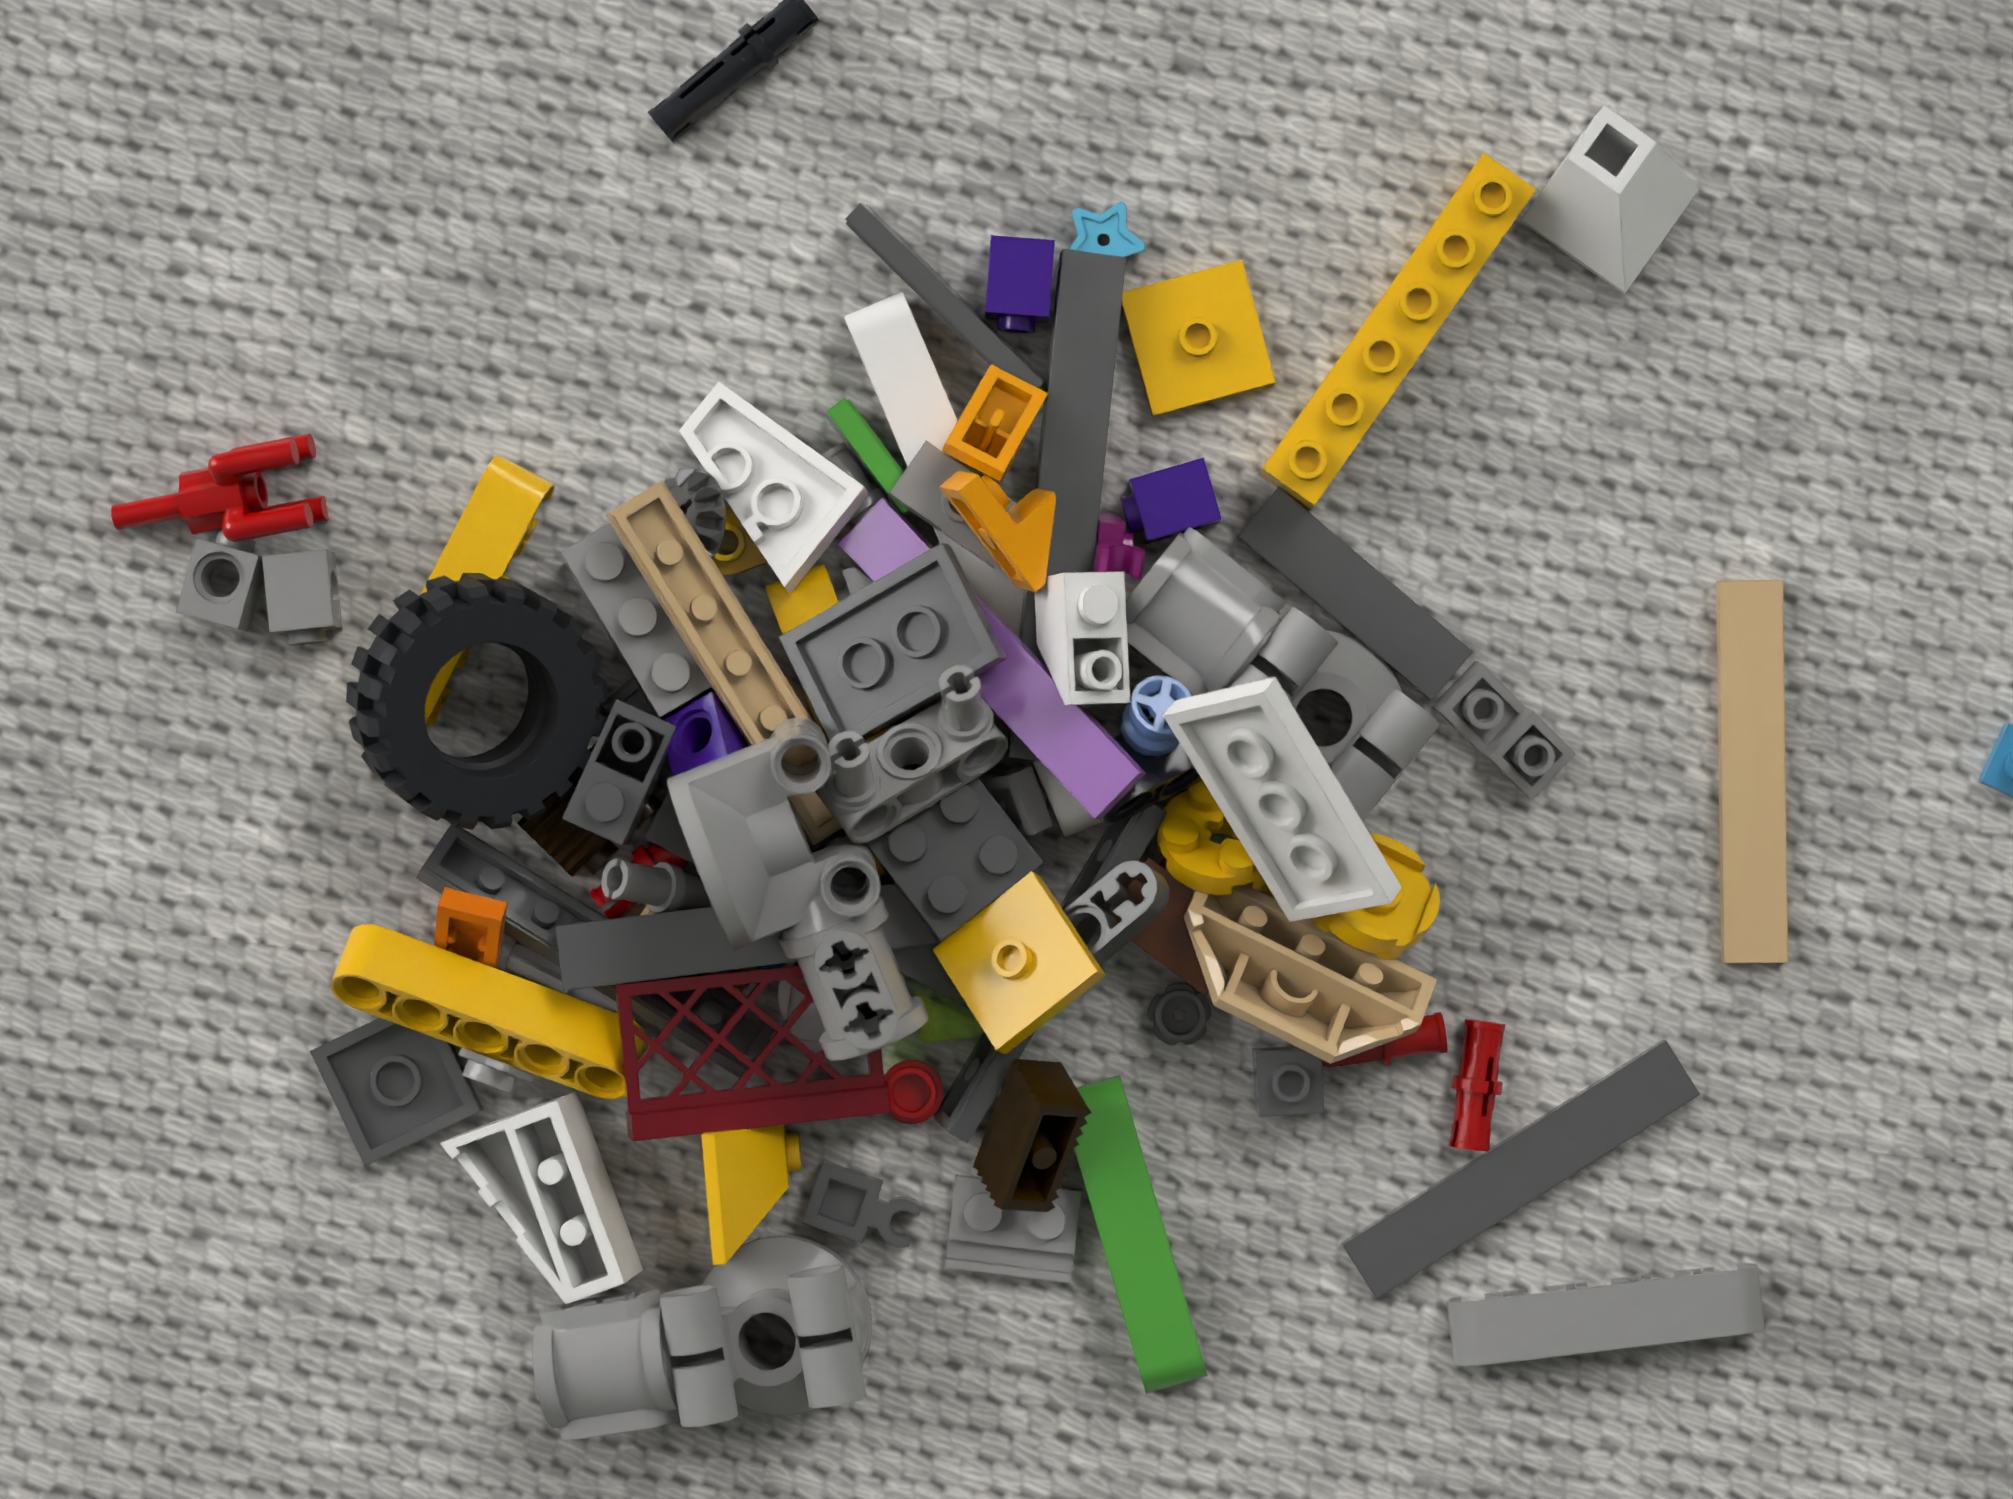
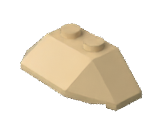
[1184,884,1437,1064]

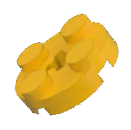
[1157,780,1266,895]
[1312,833,1440,960]

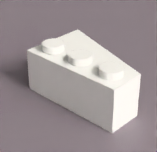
[440,1091,643,1304]

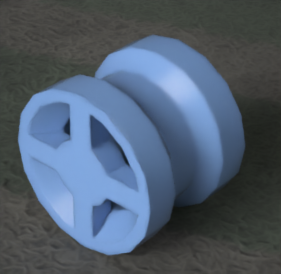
[1120,675,1191,757]

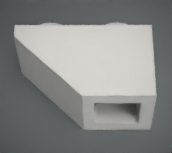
[1034,572,1130,705]

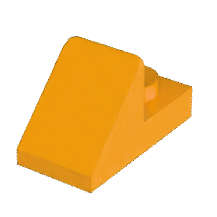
[939,470,1056,592]

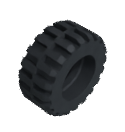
[346,573,608,830]

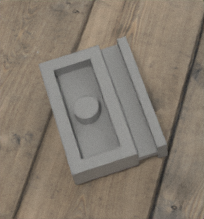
[944,1174,1082,1284]

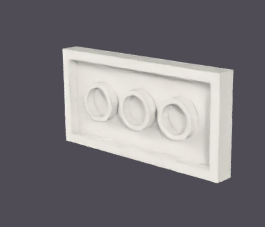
[1163,677,1402,922]

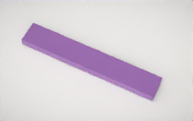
[838,498,1146,819]

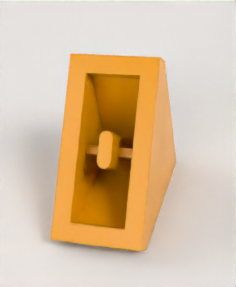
[942,364,1048,483]

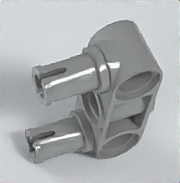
[815,665,1008,844]

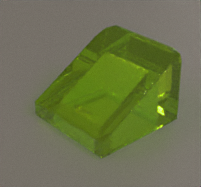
[914,991,984,1043]

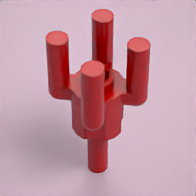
[111,433,329,542]

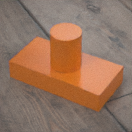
[434,887,508,970]

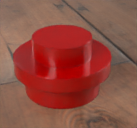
[884,1060,943,1124]

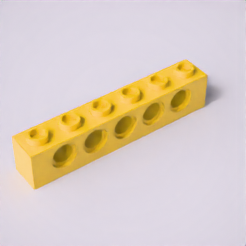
[1258,153,1536,510]

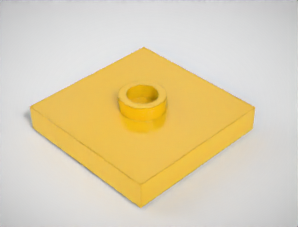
[1121,260,1276,417]
[933,871,1106,1055]

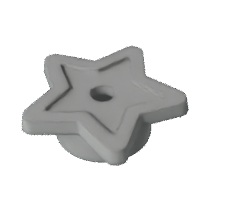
[458,1048,535,1093]

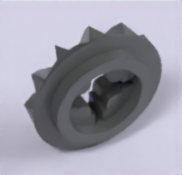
[664,468,726,560]

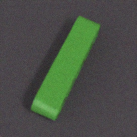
[1074,1075,1208,1394]

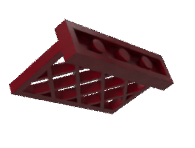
[615,965,891,1142]

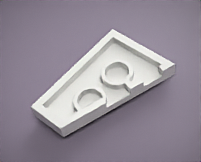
[679,381,869,594]

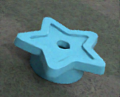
[1069,202,1146,258]

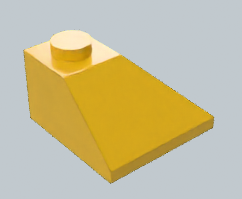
[701,1124,802,1265]

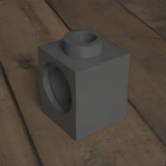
[1252,1046,1325,1117]

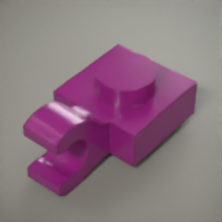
[1093,511,1145,578]

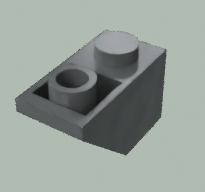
[562,699,677,846]

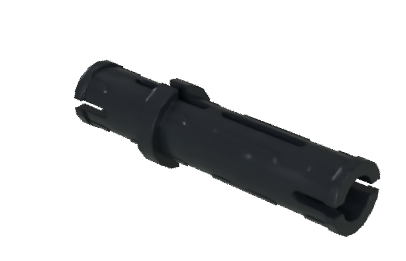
[648,0,820,144]

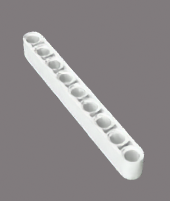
[843,292,1105,839]

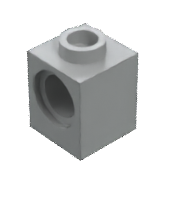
[176,531,264,632]
[262,549,342,645]

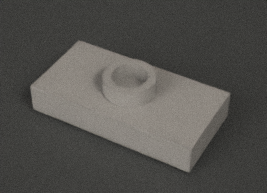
[888,440,1017,569]

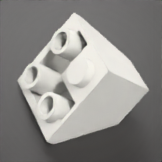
[1520,105,1699,294]

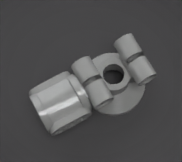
[1126,527,1440,822]
[667,717,929,1061]
[532,1235,872,1440]

